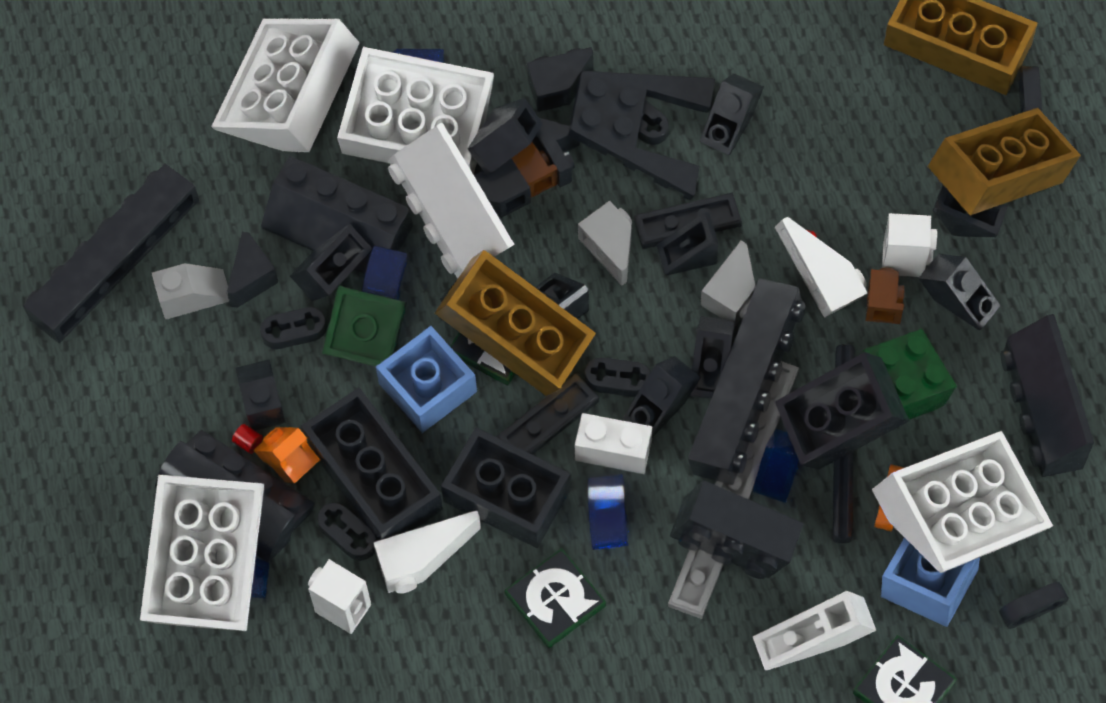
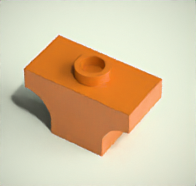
[253,427,321,483]

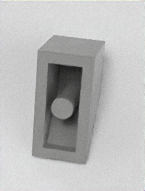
[578,201,632,286]
[701,241,756,327]
[152,263,229,320]

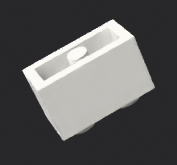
[882,213,937,277]
[575,413,652,474]
[308,559,371,634]

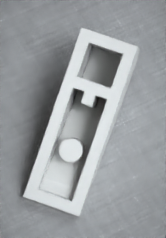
[775,217,867,318]
[373,510,481,593]
[753,591,876,670]

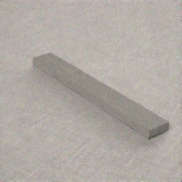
[668,361,799,619]

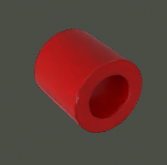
[232,424,263,454]

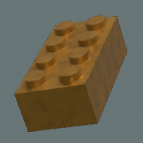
[884,0,1038,96]
[928,108,1081,215]
[434,250,596,396]

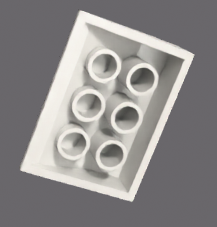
[211,19,359,152]
[337,47,494,175]
[388,123,514,278]
[872,431,1053,573]
[140,475,264,631]

